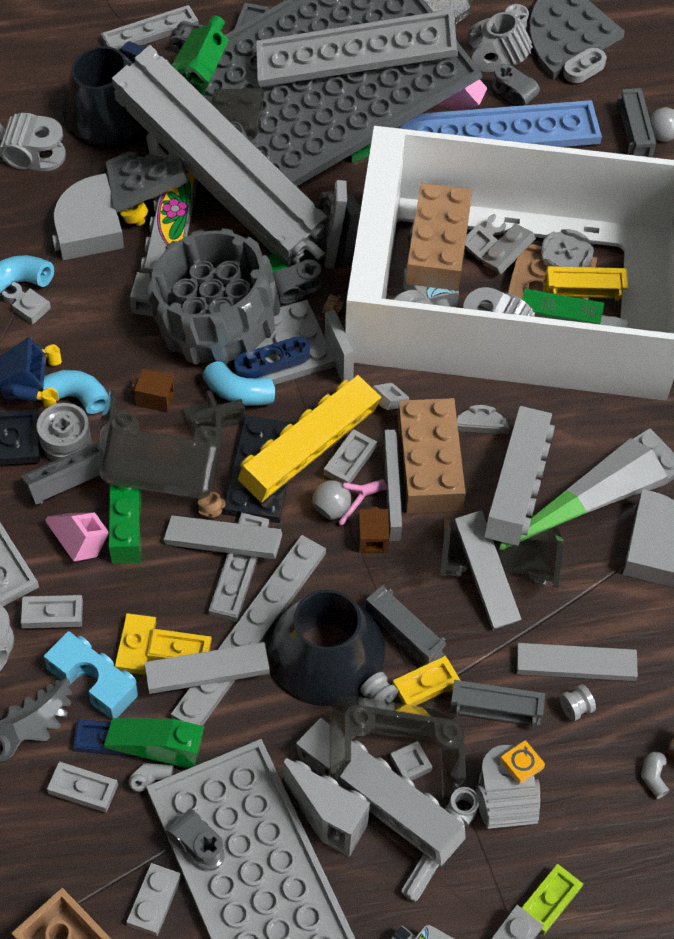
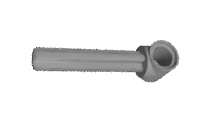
[401,787,479,902]

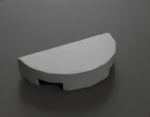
[457,405,510,435]

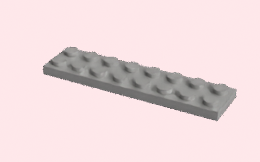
[256,9,458,87]

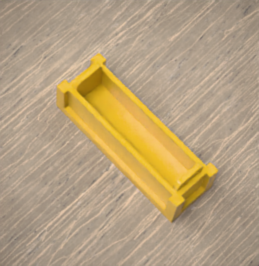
[542,266,628,301]

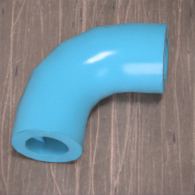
[0,255,54,294]
[203,361,275,406]
[40,370,111,414]

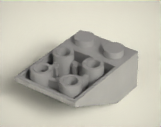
[284,758,370,857]

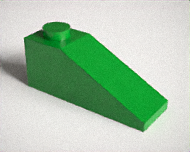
[104,718,204,768]

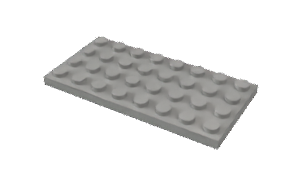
[146,739,355,939]

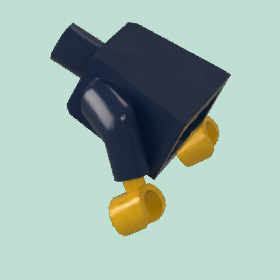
[0,337,62,409]

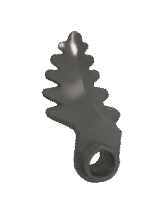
[0,678,72,762]

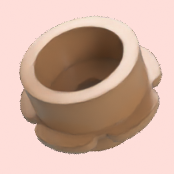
[321,293,344,315]
[198,492,225,518]

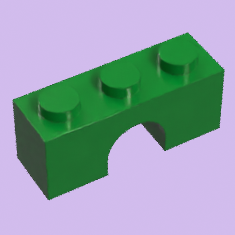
[109,471,142,564]

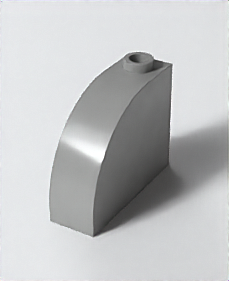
[52,174,124,260]
[623,489,674,587]

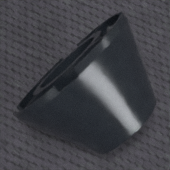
[63,46,144,146]
[267,590,385,706]

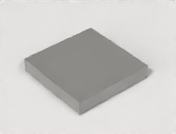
[325,310,354,382]

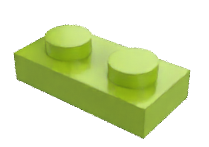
[522,864,583,936]

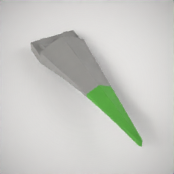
[500,429,674,550]

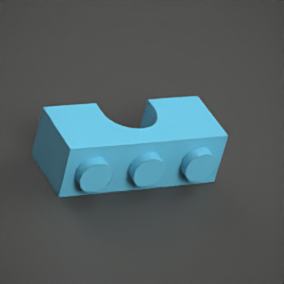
[44,631,138,720]

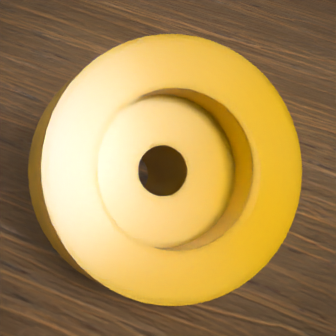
[120,202,148,226]

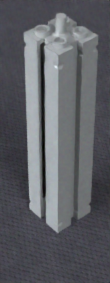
[112,45,327,267]

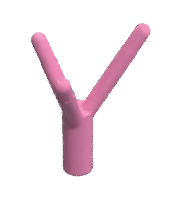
[339,479,387,525]

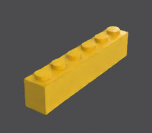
[238,375,381,503]

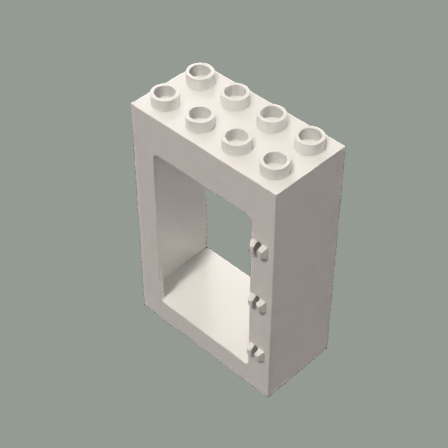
[345,126,674,401]

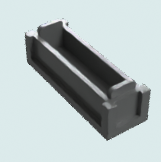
[616,88,656,158]
[21,442,114,504]
[365,585,446,666]
[449,680,545,729]

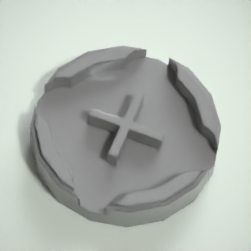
[541,229,594,267]

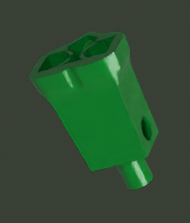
[171,15,229,96]

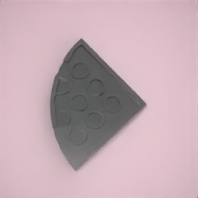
[529,0,625,80]

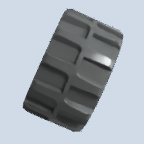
[146,228,280,365]

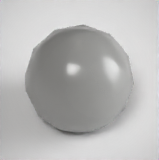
[649,107,674,142]
[312,480,351,520]

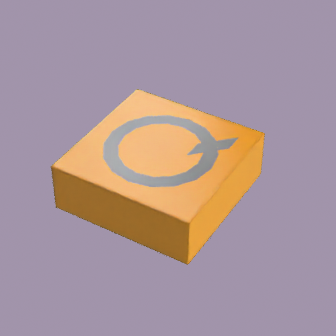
[500,740,545,785]

